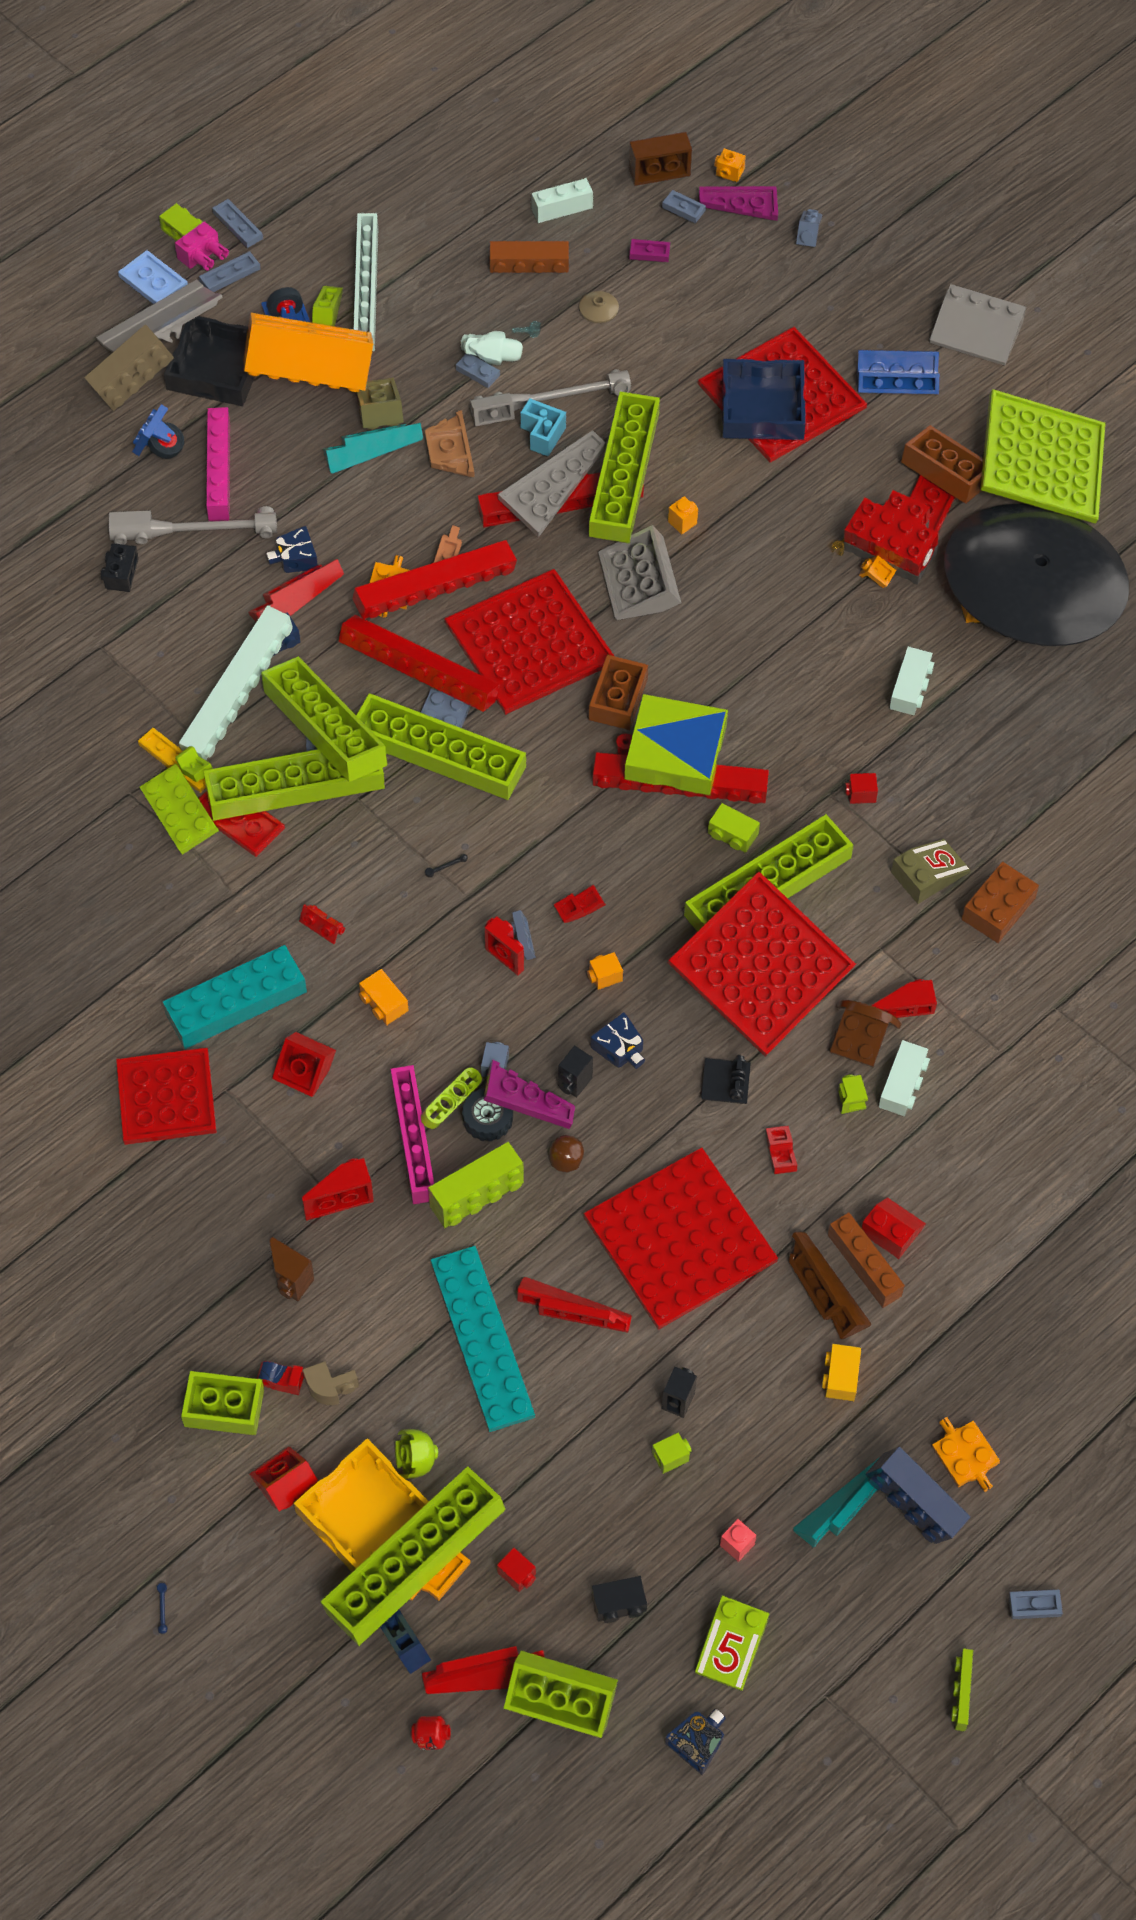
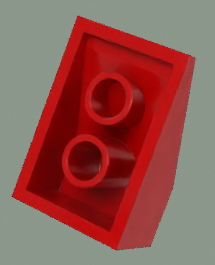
[302,1158,374,1221]

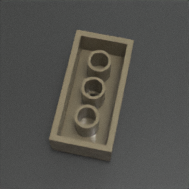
[84,324,174,411]

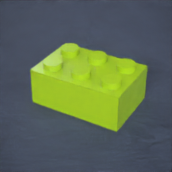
[181,1371,264,1435]

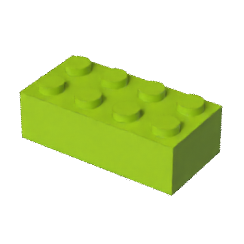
[428,1142,524,1229]
[504,1651,618,1738]

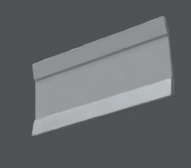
[96,280,223,352]

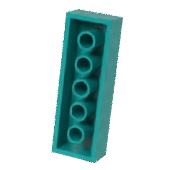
[162,945,307,1049]

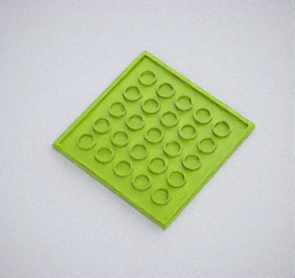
[980,389,1105,524]

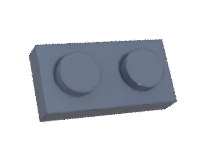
[662,190,706,223]
[456,354,500,388]
[511,910,536,960]
[1009,1589,1063,1619]

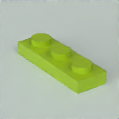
[951,1649,973,1731]

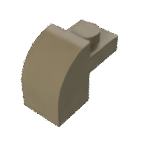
[302,1361,359,1405]

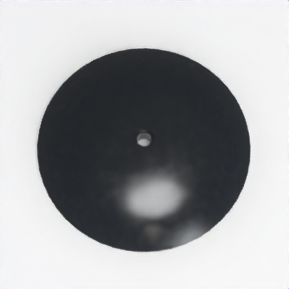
[944,504,1129,646]

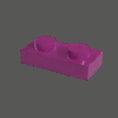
[630,239,670,262]

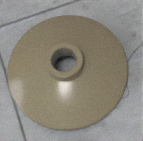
[579,291,619,323]

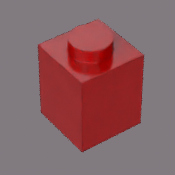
[845,773,878,804]
[497,1548,536,1592]

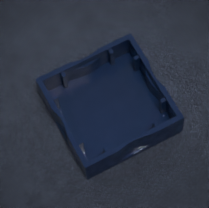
[722,359,806,440]

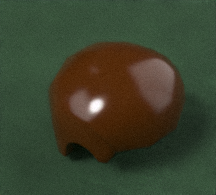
[548,1135,584,1173]

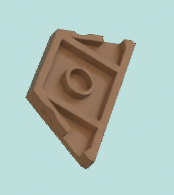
[425,410,475,477]

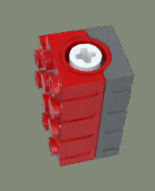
[844,490,939,585]

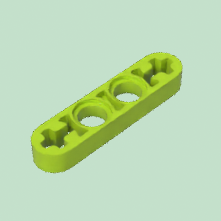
[421,1068,482,1129]

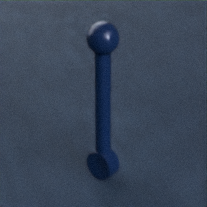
[157,1583,168,1634]

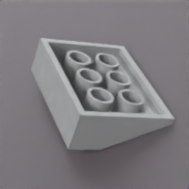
[929,284,1026,366]
[598,525,681,620]

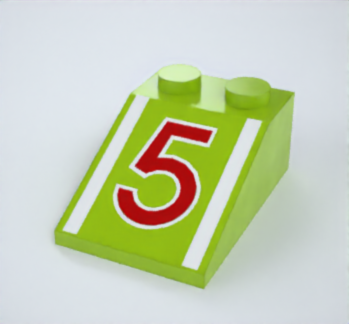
[695,1596,770,1691]

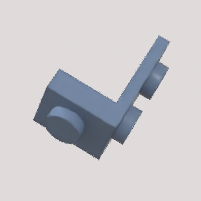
[796,209,822,247]

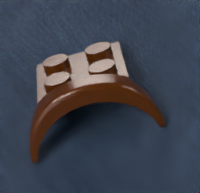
[830,1000,902,1068]

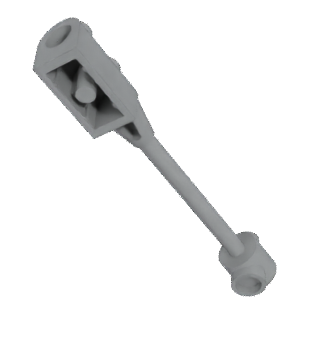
[469,369,631,426]
[109,506,277,545]

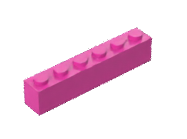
[207,407,230,521]
[391,1065,434,1204]

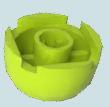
[395,1429,438,1479]

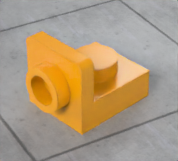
[859,555,897,588]

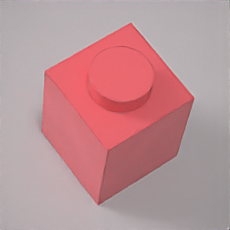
[720,1519,756,1562]

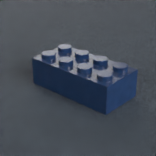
[865,1446,971,1544]

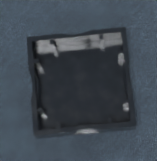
[164,316,255,407]

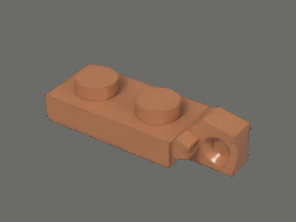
[434,525,462,563]

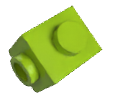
[175,746,213,782]

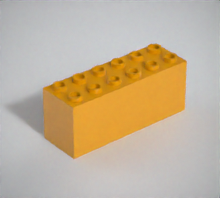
[243,313,373,392]

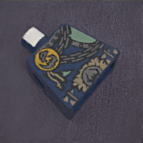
[665,1709,726,1775]

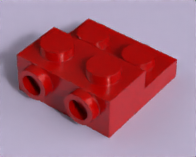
[485,916,524,976]

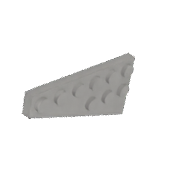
[498,430,606,538]

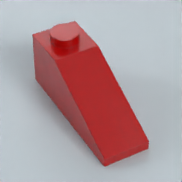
[871,979,937,1018]

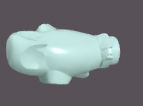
[461,331,523,365]

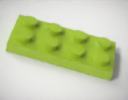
[140,764,219,855]

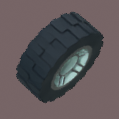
[462,1088,513,1142]

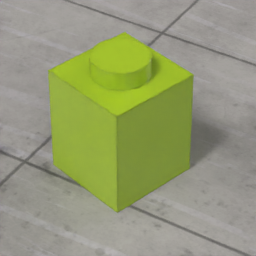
[652,1432,691,1474]

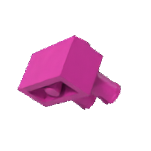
[175,222,229,271]

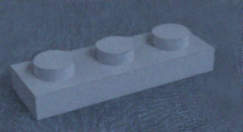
[212,199,263,248]
[199,251,260,292]

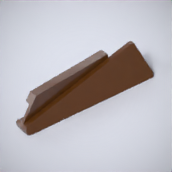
[789,1232,871,1339]

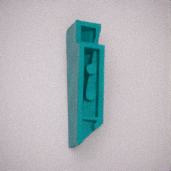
[323,423,423,473]
[793,1457,880,1548]

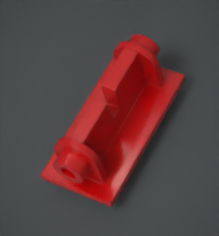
[299,904,345,944]

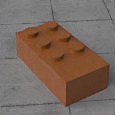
[901,425,983,504]

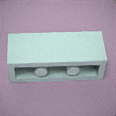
[531,178,593,223]
[890,647,935,715]
[879,1040,930,1116]

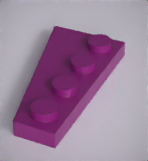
[699,186,778,221]
[484,1060,575,1129]

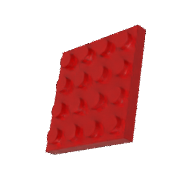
[116,1048,217,1145]

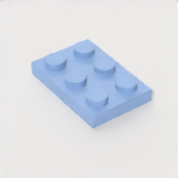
[118,250,188,304]

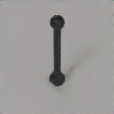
[425,854,468,878]

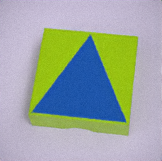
[625,694,728,795]

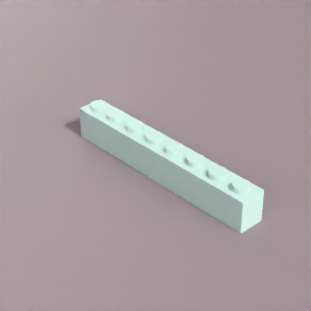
[354,213,378,351]
[179,605,292,760]

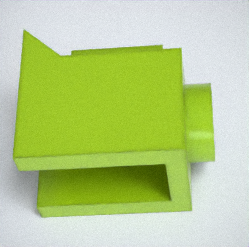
[838,1075,868,1114]

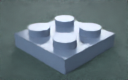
[421,689,471,728]

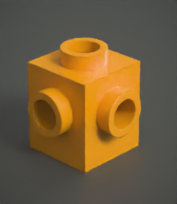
[714,149,746,182]

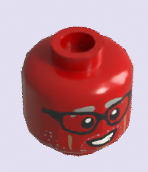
[412,1716,451,1750]

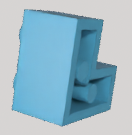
[521,398,566,457]

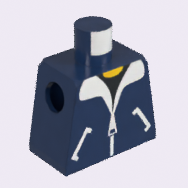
[266,526,318,573]
[591,1012,645,1069]

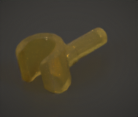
[832,538,845,556]

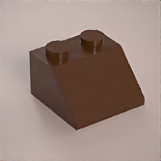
[270,1237,314,1301]

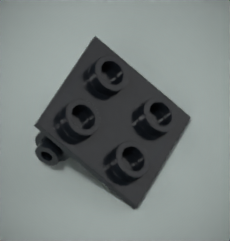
[701,1055,751,1104]

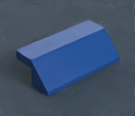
[857,350,940,394]

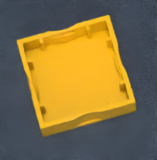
[294,1438,429,1572]

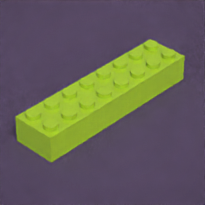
[589,391,660,543]
[261,656,387,782]
[356,693,526,800]
[203,749,385,821]
[684,814,853,932]
[321,1466,505,1646]

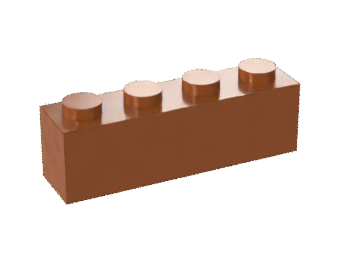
[490,241,569,273]
[828,1213,905,1308]

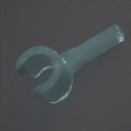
[513,321,541,337]

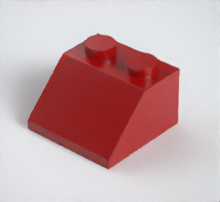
[272,1032,336,1097]
[861,1197,926,1259]
[249,1446,318,1512]

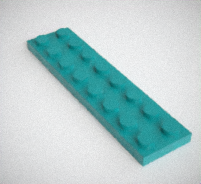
[431,1246,535,1433]

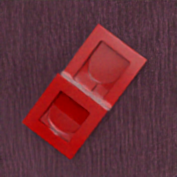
[554,885,606,923]
[766,1126,797,1174]

